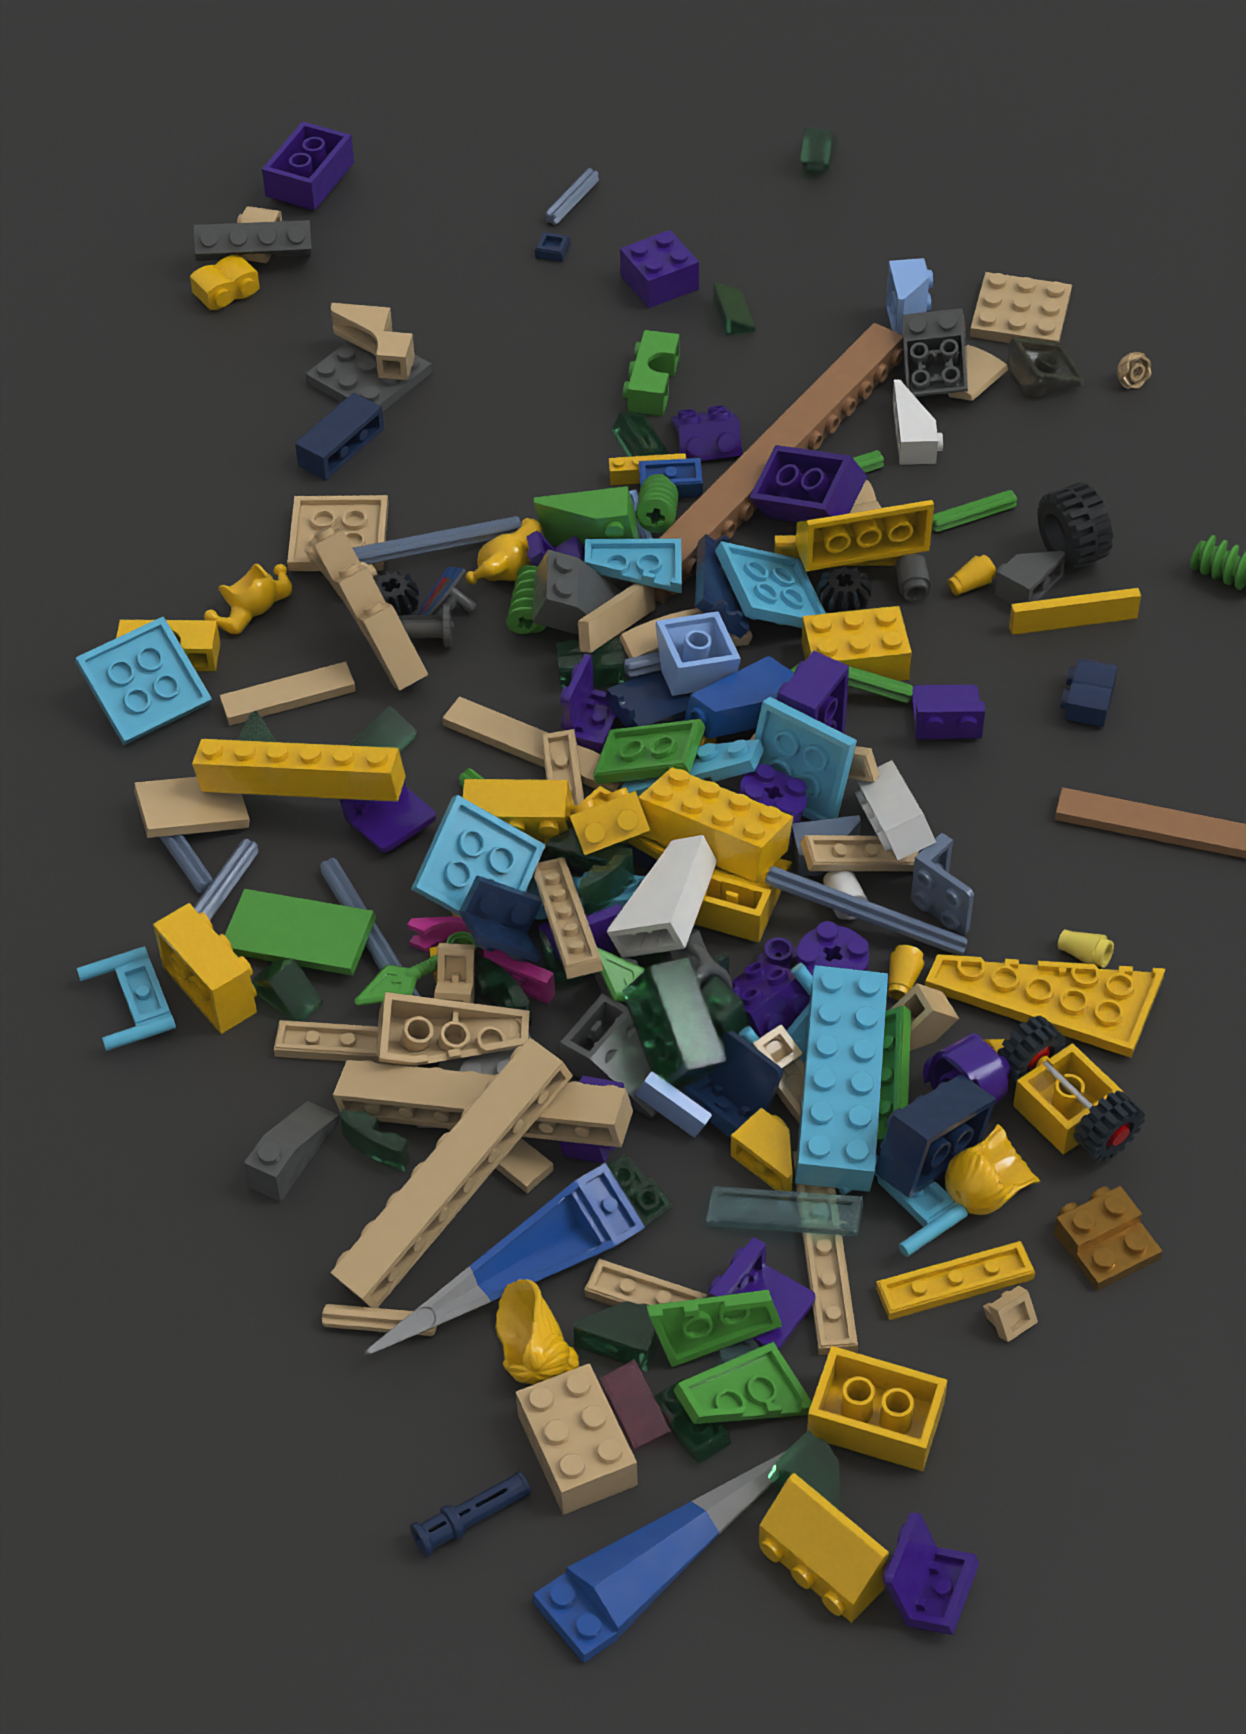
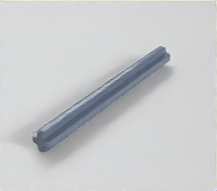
[353,516,521,564]
[320,858,421,997]
[765,866,968,956]

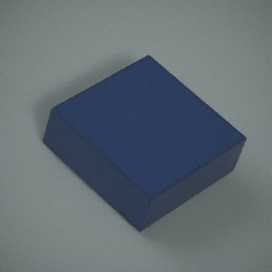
[535,232,571,262]

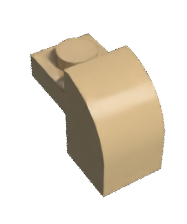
[434,943,476,1003]

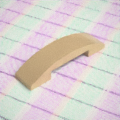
[752,1024,804,1123]

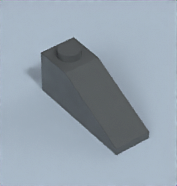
[244,1101,339,1202]

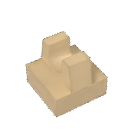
[983,1286,1038,1342]

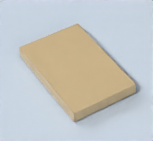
[134,777,250,838]

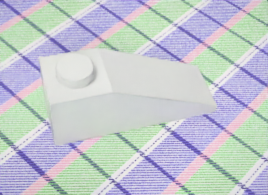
[892,380,943,465]

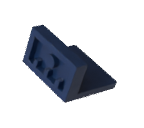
[459,875,542,963]

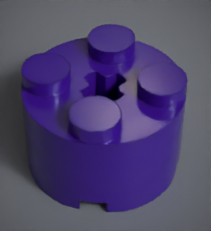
[737,764,807,841]
[796,921,869,976]
[923,1033,1011,1105]

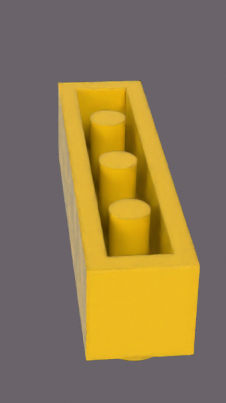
[609,453,686,486]

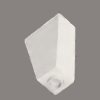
[607,835,717,958]

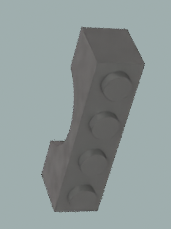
[193,220,312,261]

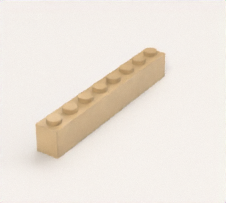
[330,1038,573,1308]
[333,1060,633,1147]

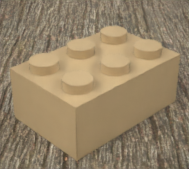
[515,1363,638,1515]

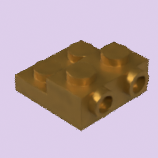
[1054,1186,1163,1291]

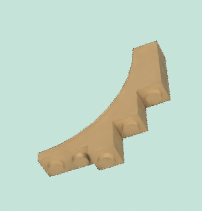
[304,526,428,690]

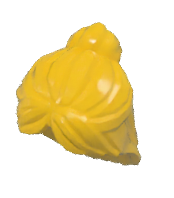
[495,1279,579,1385]

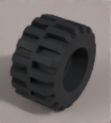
[1037,482,1113,570]

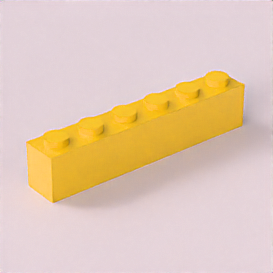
[192,739,406,802]

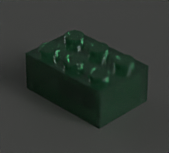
[622,957,726,1088]

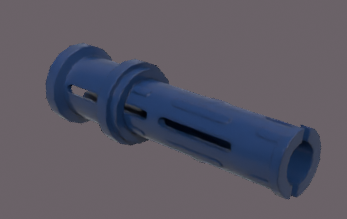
[410,1471,531,1558]

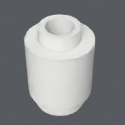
[823,871,868,920]

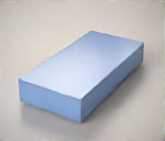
[634,1072,712,1138]

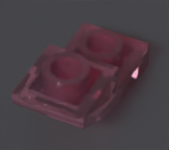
[600,1360,671,1449]

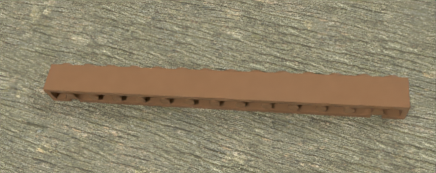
[632,323,905,604]

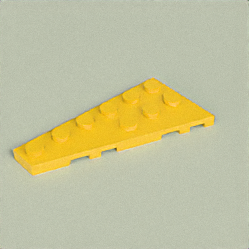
[925,954,1165,1058]

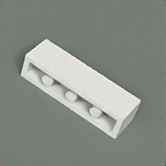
[855,760,936,860]

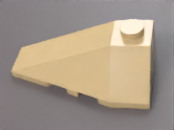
[376,992,530,1066]

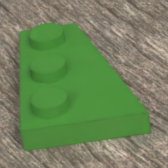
[646,1290,782,1367]
[673,1342,812,1424]

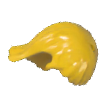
[945,1124,1040,1215]

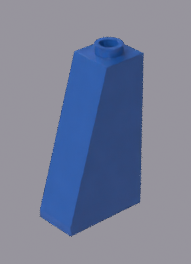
[684,656,794,739]

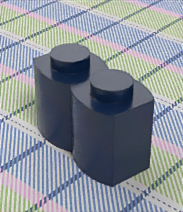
[1060,657,1118,727]

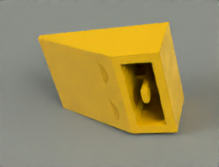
[694,859,793,943]

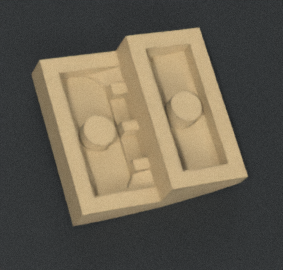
[948,345,1008,401]

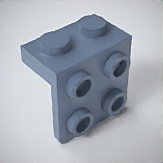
[910,833,974,936]

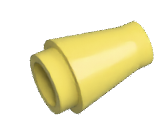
[1058,929,1114,968]

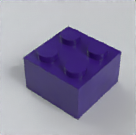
[620,230,699,308]

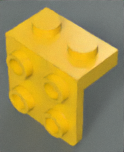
[570,787,650,855]

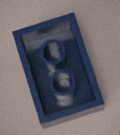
[875,1074,996,1198]

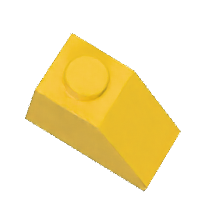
[731,1108,793,1199]

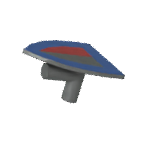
[418,566,477,615]

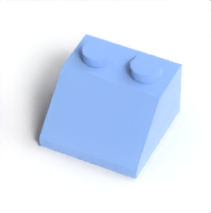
[886,258,933,335]
[656,611,741,696]

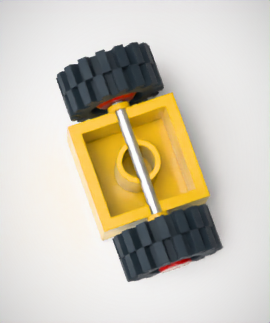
[997,1015,1145,1162]

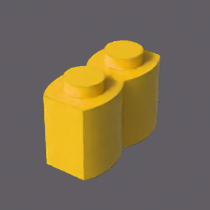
[190,254,260,310]

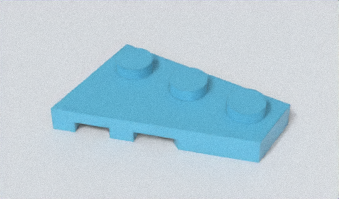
[584,539,682,594]

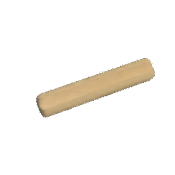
[322,1304,437,1336]

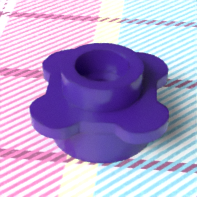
[758,937,797,969]

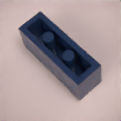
[295,393,384,480]

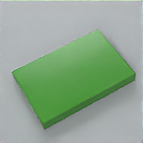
[593,719,705,784]

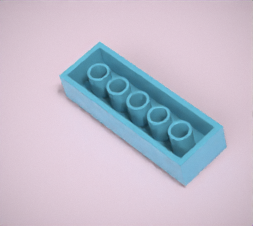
[795,965,888,1192]

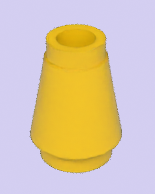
[947,554,997,596]
[887,945,925,1000]

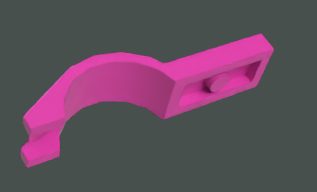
[407,916,555,1004]

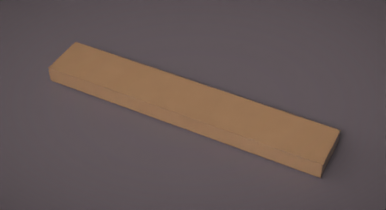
[1055,787,1246,859]

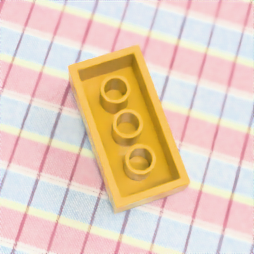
[638,767,793,883]

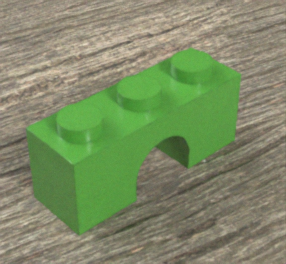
[623,330,680,416]

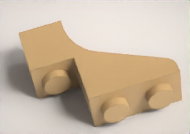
[331,303,415,380]

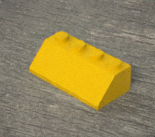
[796,500,934,572]

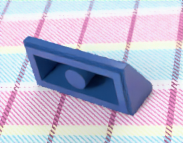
[639,458,703,498]

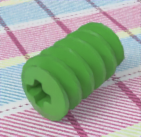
[636,474,678,533]
[1190,534,1246,590]
[506,565,546,634]

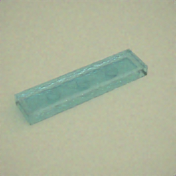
[706,1186,864,1237]

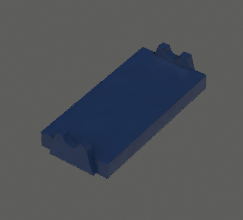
[695,534,749,639]
[605,671,695,728]

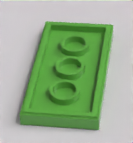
[225,889,376,976]

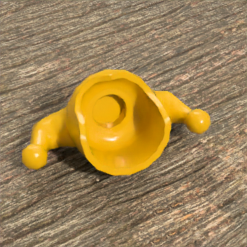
[465,518,542,585]
[204,563,292,635]

